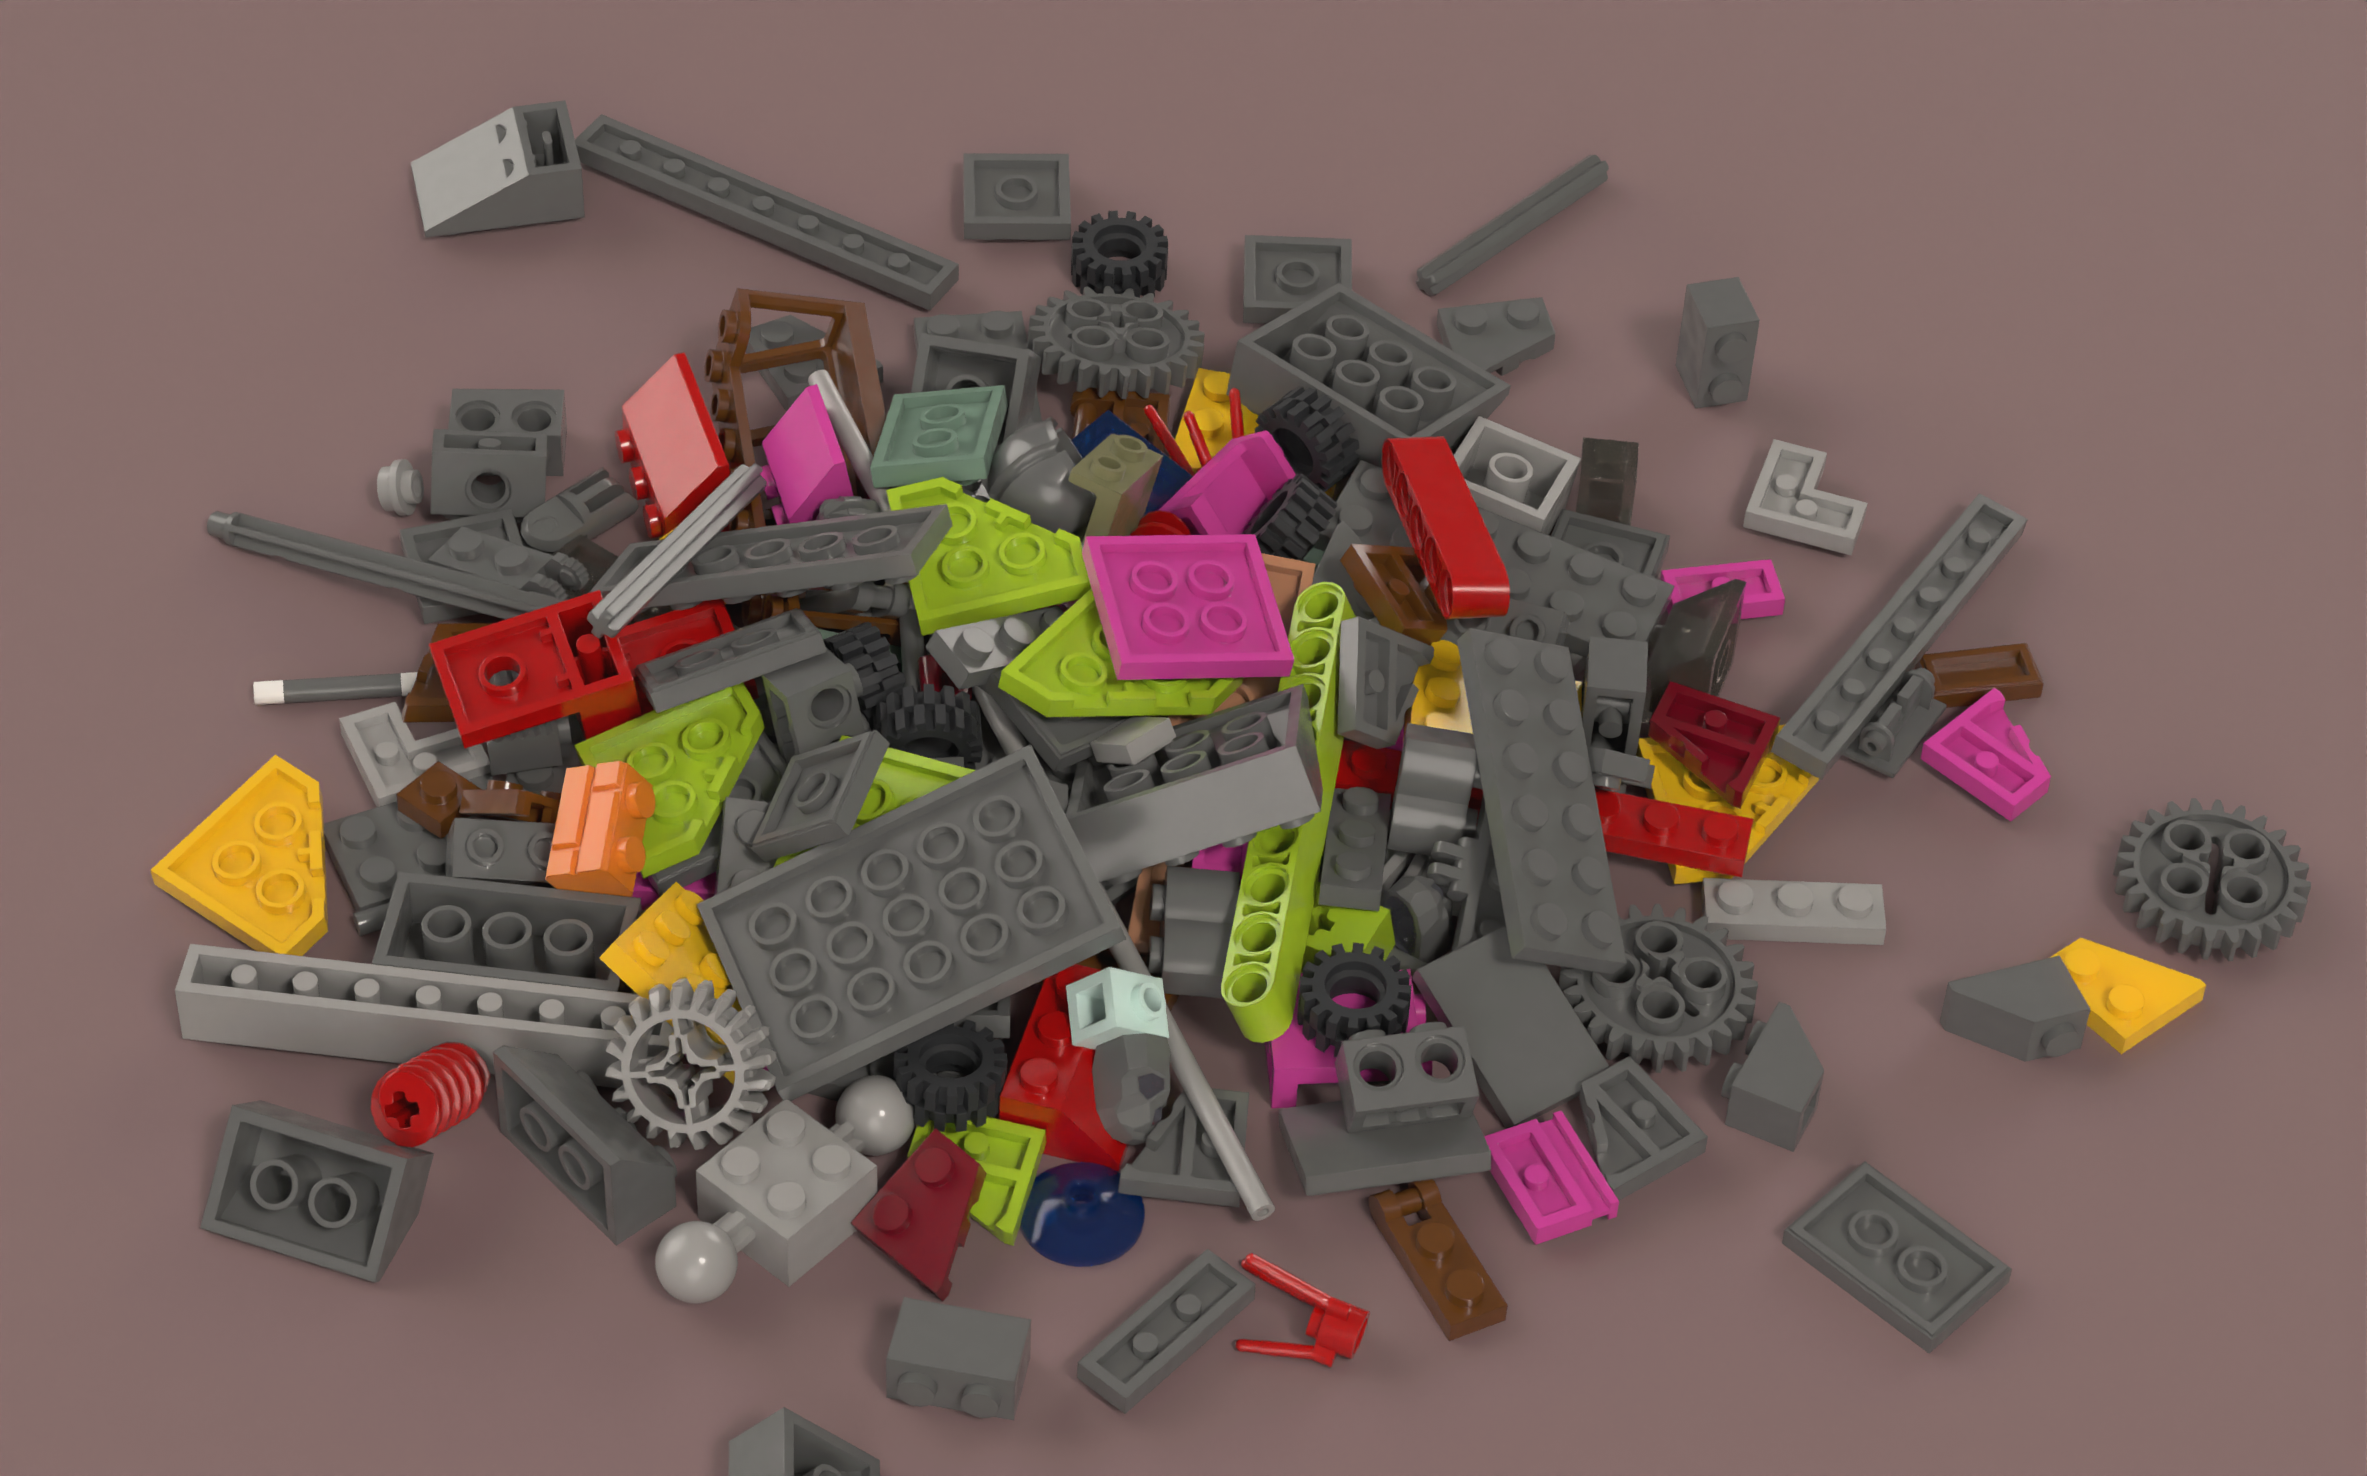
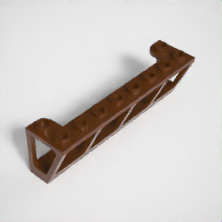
[704,288,909,647]

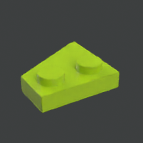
[907,1116,1046,1246]

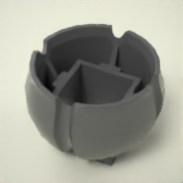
[980,417,1096,543]

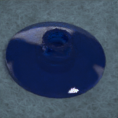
[1020,1162,1145,1267]

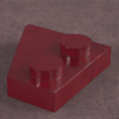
[1648,681,1781,809]
[851,1128,987,1302]

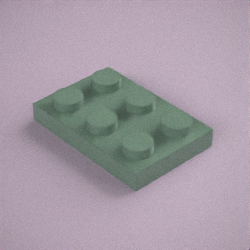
[870,385,1008,488]

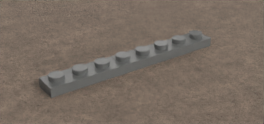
[575,114,959,310]
[1771,493,2028,780]

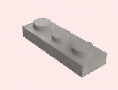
[1701,878,1886,945]

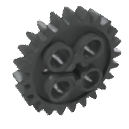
[1027,286,1205,399]
[2113,798,2311,961]
[1558,904,1758,1073]

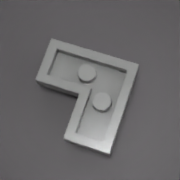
[1743,439,1868,555]
[339,702,493,807]

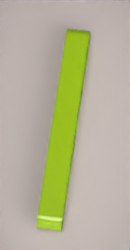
[1221,582,1356,1043]

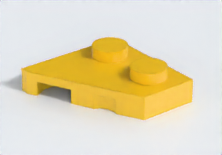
[2050,937,2206,1054]

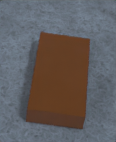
[1915,643,2044,708]

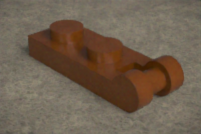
[1369,1179,1508,1341]

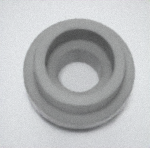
[377,459,424,516]

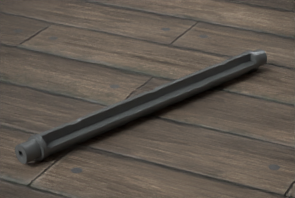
[207,511,565,620]

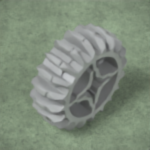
[605,978,777,1150]

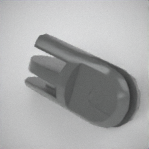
[520,467,639,556]

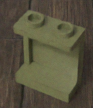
[1068,434,1163,543]

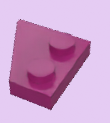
[1920,688,2051,822]

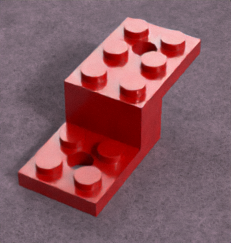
[429,590,759,749]

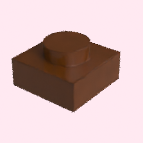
[396,761,482,839]

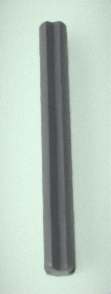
[1416,155,1609,296]

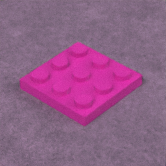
[1082,534,1294,680]

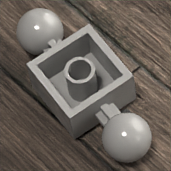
[655,1075,915,1304]

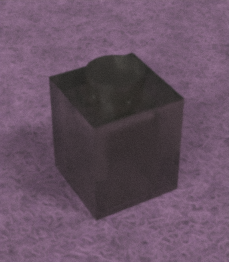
[1575,437,1639,525]

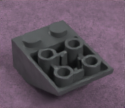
[411,100,585,238]

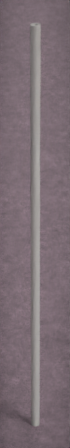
[808,370,1275,1221]

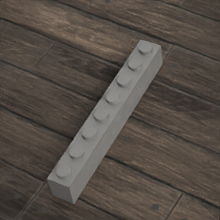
[175,944,681,1094]

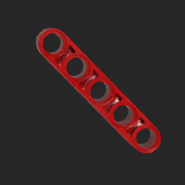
[1381,436,1510,619]

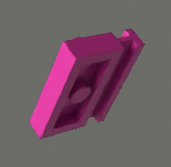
[1484,1110,1619,1245]

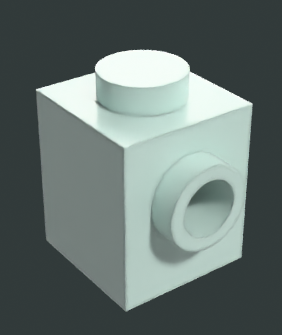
[1066,967,1169,1050]

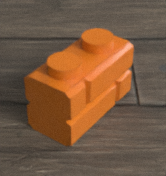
[545,761,655,897]

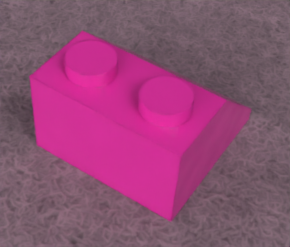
[761,384,853,525]

